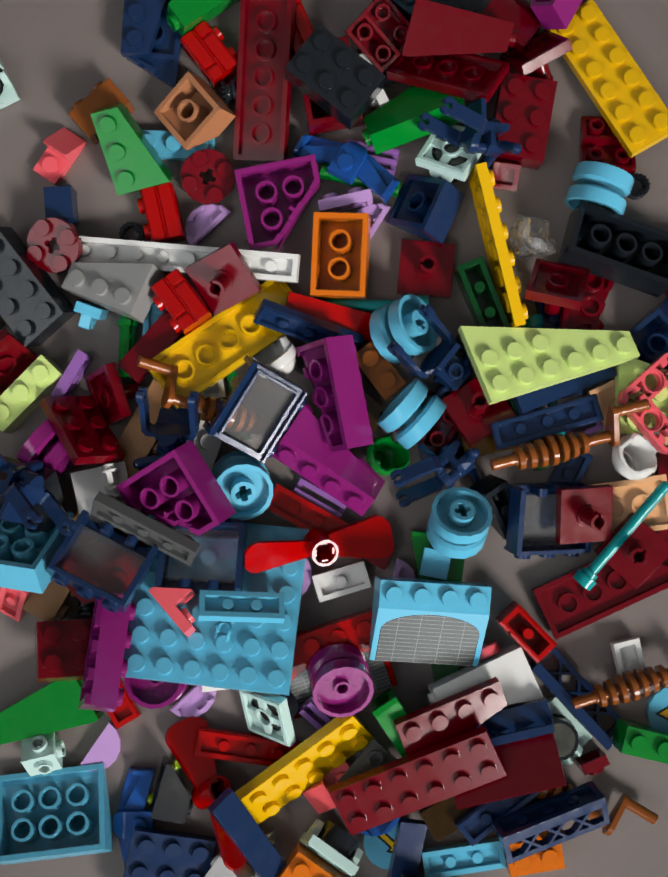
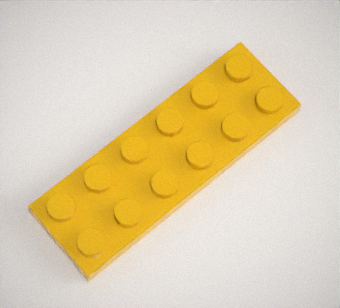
[547,0,668,158]
[468,162,528,328]
[148,281,292,410]
[234,715,375,825]

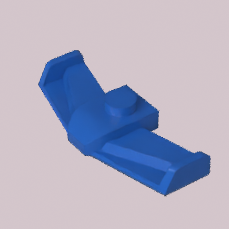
[293,134,400,204]
[113,767,156,867]

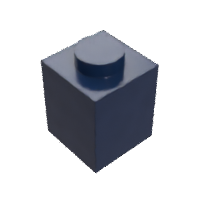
[43,185,79,224]

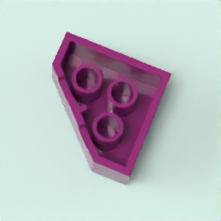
[234,154,320,252]
[116,440,236,536]

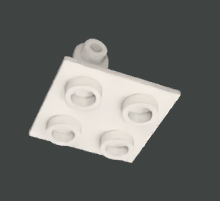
[70,461,128,524]

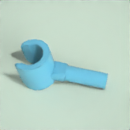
[213,621,232,642]

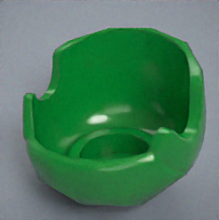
[366,435,410,476]

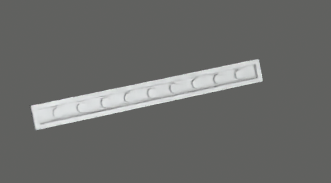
[49,236,301,283]

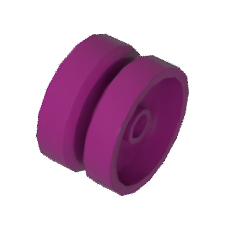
[17,419,73,479]
[307,643,374,718]
[124,677,188,709]

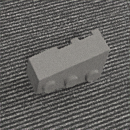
[61,262,165,323]

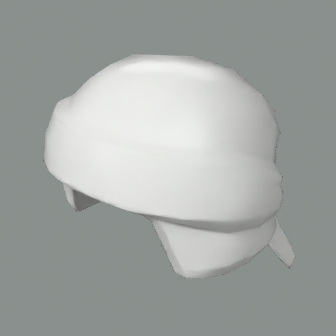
[252,336,296,378]
[612,431,666,480]

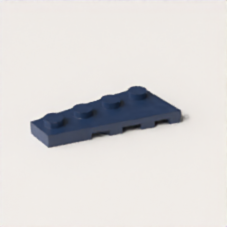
[121,0,168,58]

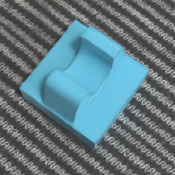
[73,300,109,330]

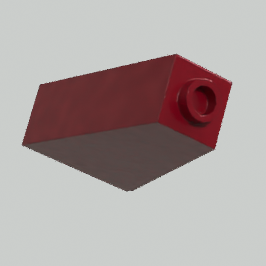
[402,0,518,57]

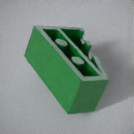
[90,102,173,195]

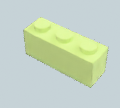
[0,354,64,433]

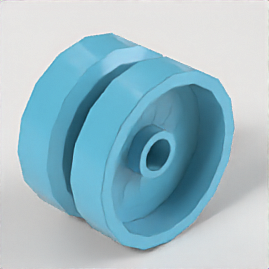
[564,161,634,215]
[369,294,438,364]
[377,378,447,449]
[211,451,273,520]
[426,487,493,559]

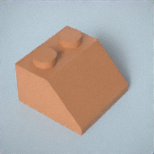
[153,71,236,150]

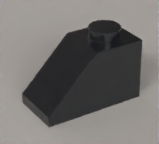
[469,474,527,540]
[149,756,193,824]

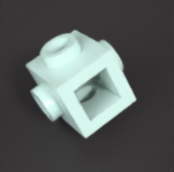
[21,732,66,777]

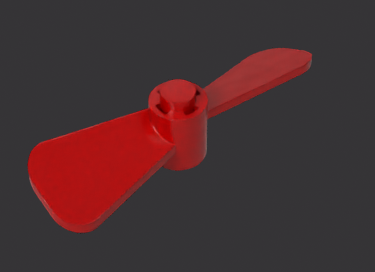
[243,515,394,573]
[165,716,246,871]

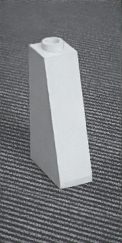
[427,644,543,705]

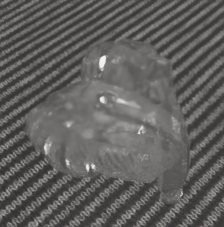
[509,214,557,260]

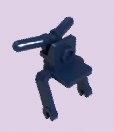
[417,96,522,169]
[387,304,471,399]
[133,386,199,469]
[390,439,482,507]
[0,454,77,536]

